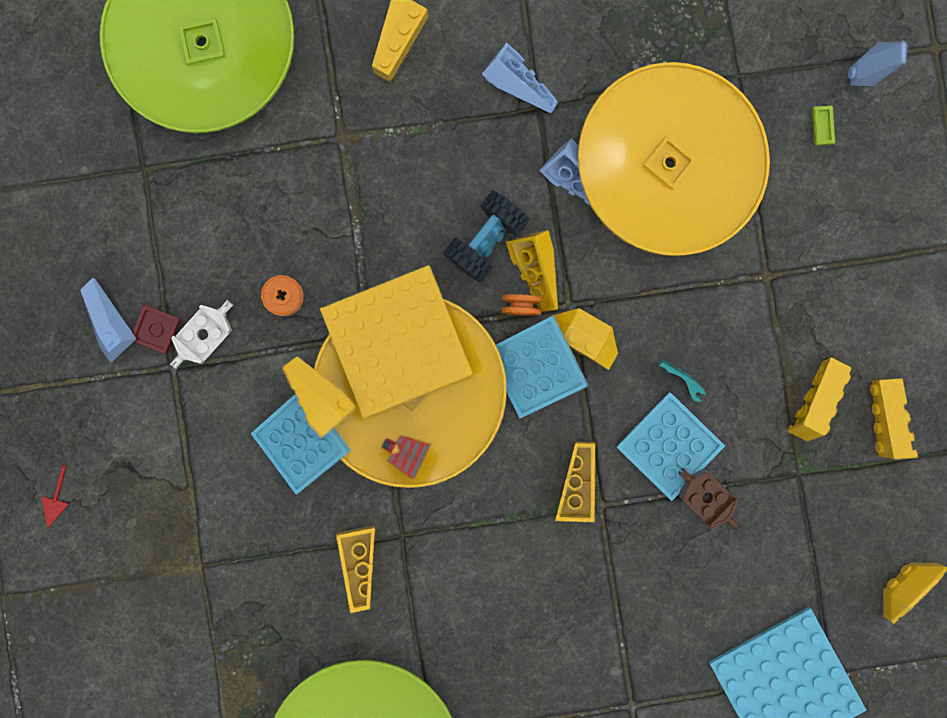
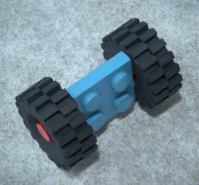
[443,190,530,283]

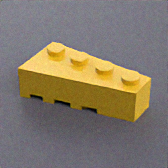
[372,0,428,82]
[787,357,852,441]
[870,378,918,459]
[555,442,595,522]
[336,525,375,613]

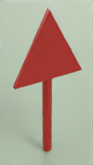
[41,465,69,528]

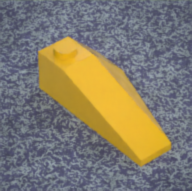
[506,230,558,312]
[282,356,356,438]

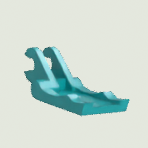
[658,359,706,402]

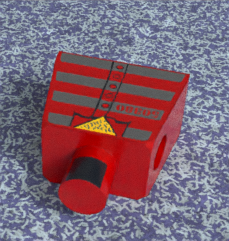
[381,435,431,479]

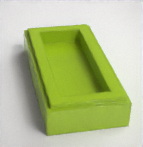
[812,106,835,146]

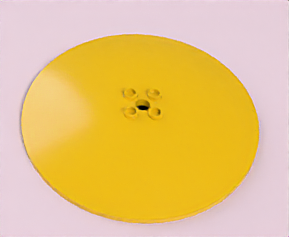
[578,62,770,256]
[314,299,507,488]

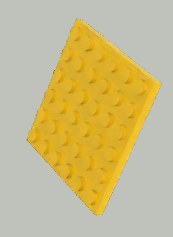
[320,265,473,418]

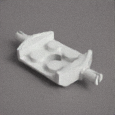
[170,300,233,369]

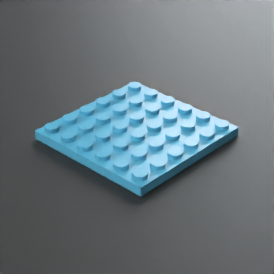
[709,607,867,718]

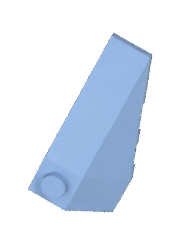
[482,42,558,113]

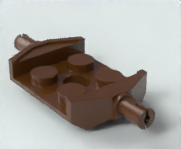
[678,468,739,530]

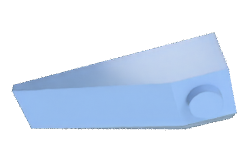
[848,42,906,86]
[539,138,590,205]
[80,278,136,362]

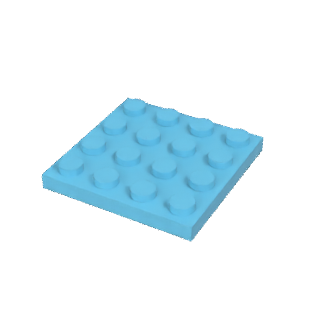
[496,316,588,418]
[616,392,725,501]
[251,394,351,495]

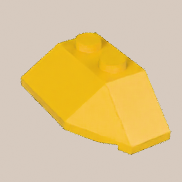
[553,308,618,370]
[883,563,947,624]

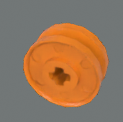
[261,275,304,316]
[501,295,542,316]

